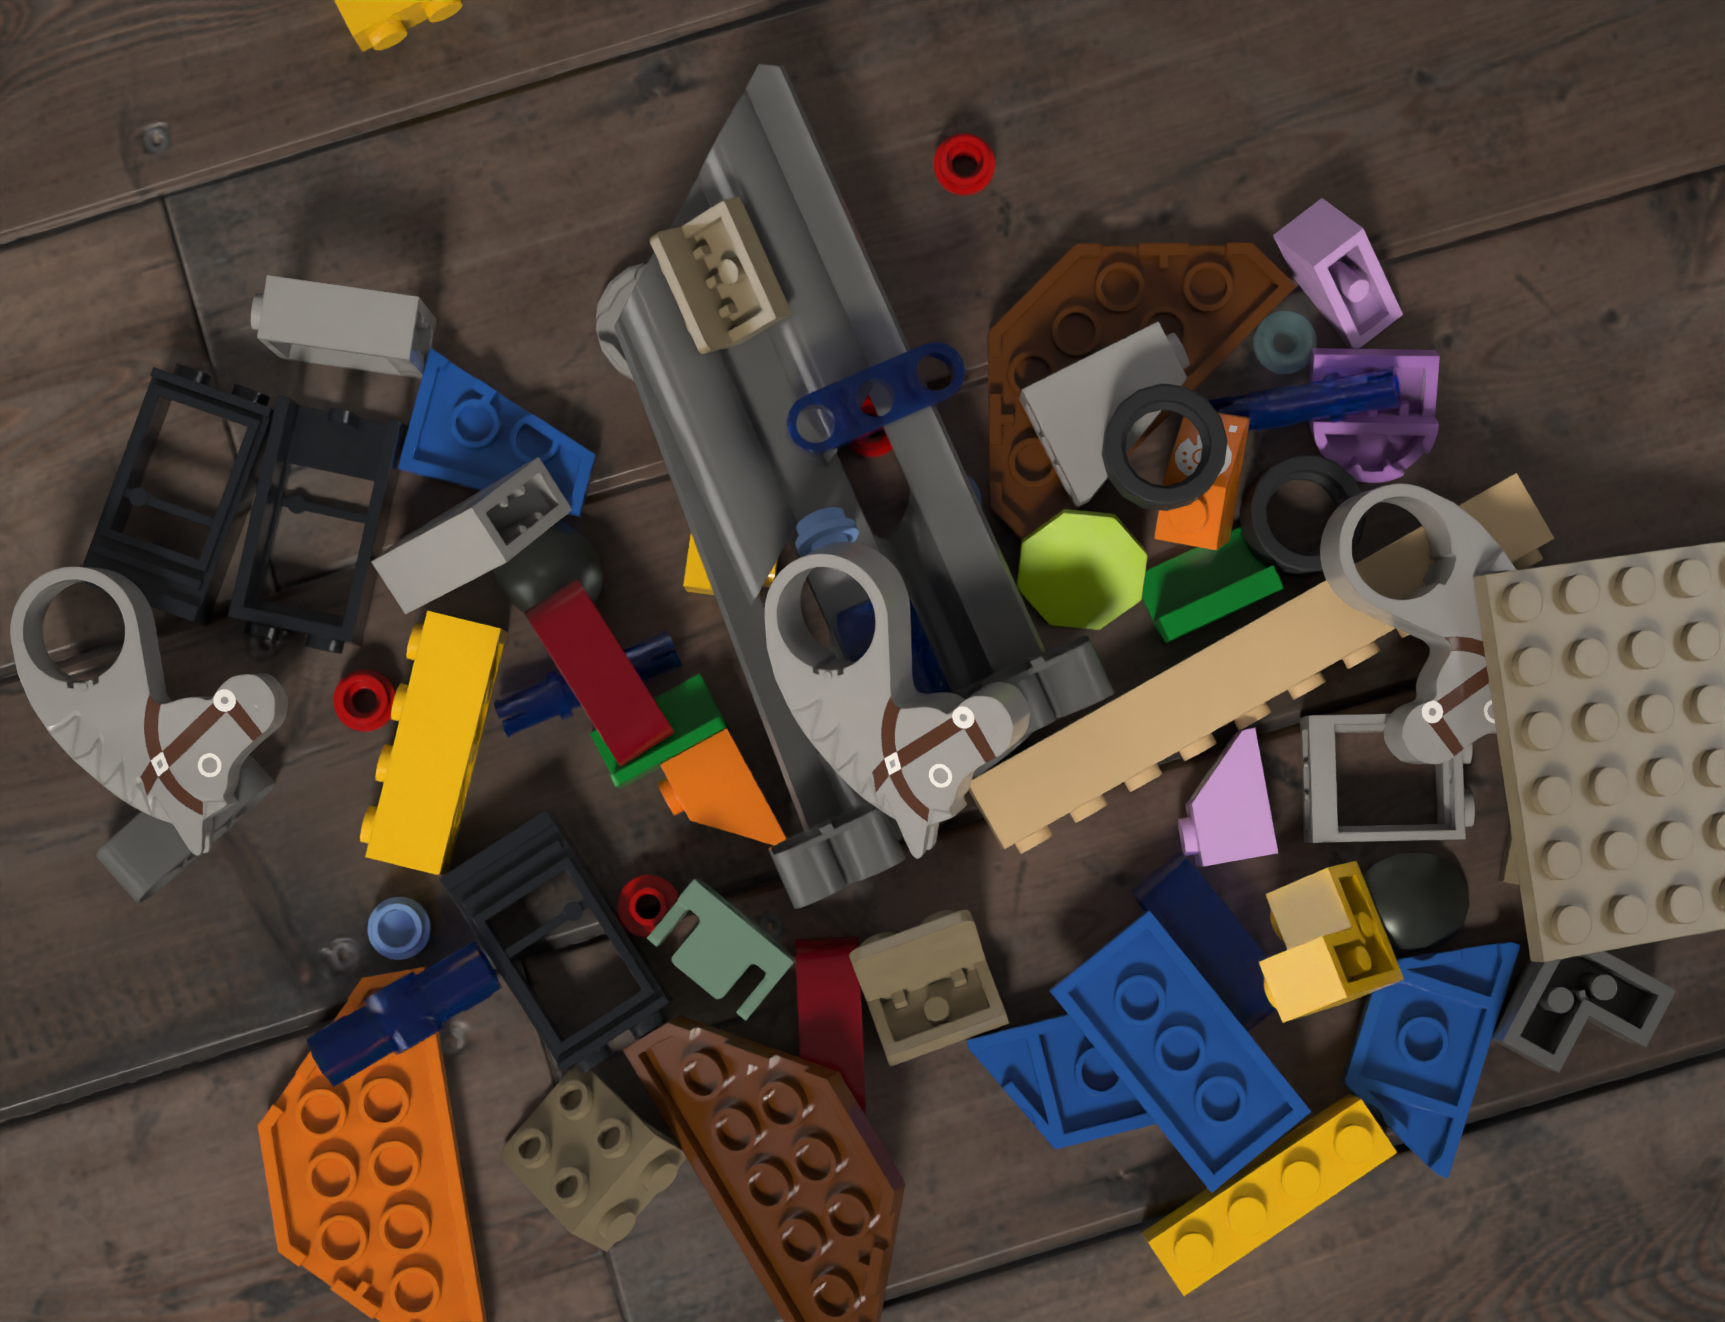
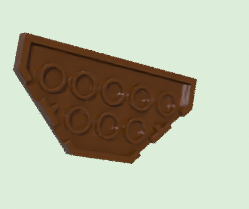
[987,242,1296,542]
[623,1015,905,1322]

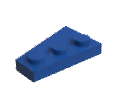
[398,348,597,517]

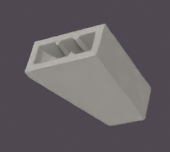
[1019,322,1190,510]
[371,457,572,614]

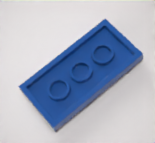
[1049,910,1311,1192]

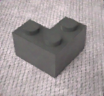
[1492,951,1676,1072]

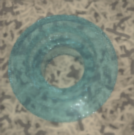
[1253,311,1317,374]

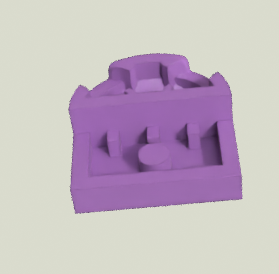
[1307,348,1440,483]

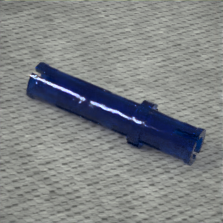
[1208,366,1402,432]
[493,629,682,738]

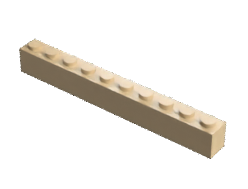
[968,473,1555,854]

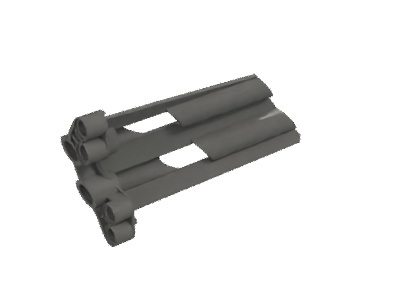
[614,63,1114,909]

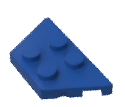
[1341,942,1520,1179]
[966,1013,1156,1150]

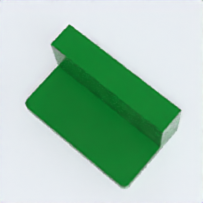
[1142,527,1284,645]
[589,674,730,789]

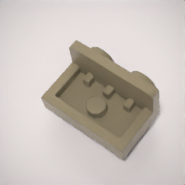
[650,196,792,354]

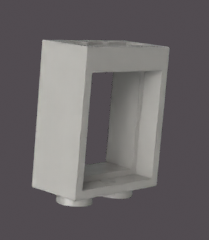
[251,275,437,379]
[1300,714,1475,843]

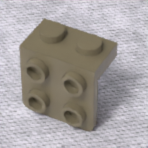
[849,910,1009,1067]
[501,1065,687,1252]

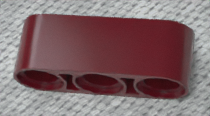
[524,578,675,766]
[795,936,866,1116]

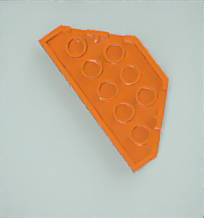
[258,966,487,1322]

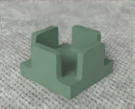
[647,878,796,1021]

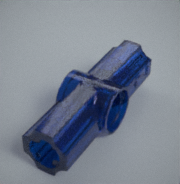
[306,941,503,1087]

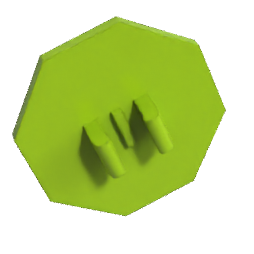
[1017,509,1148,630]

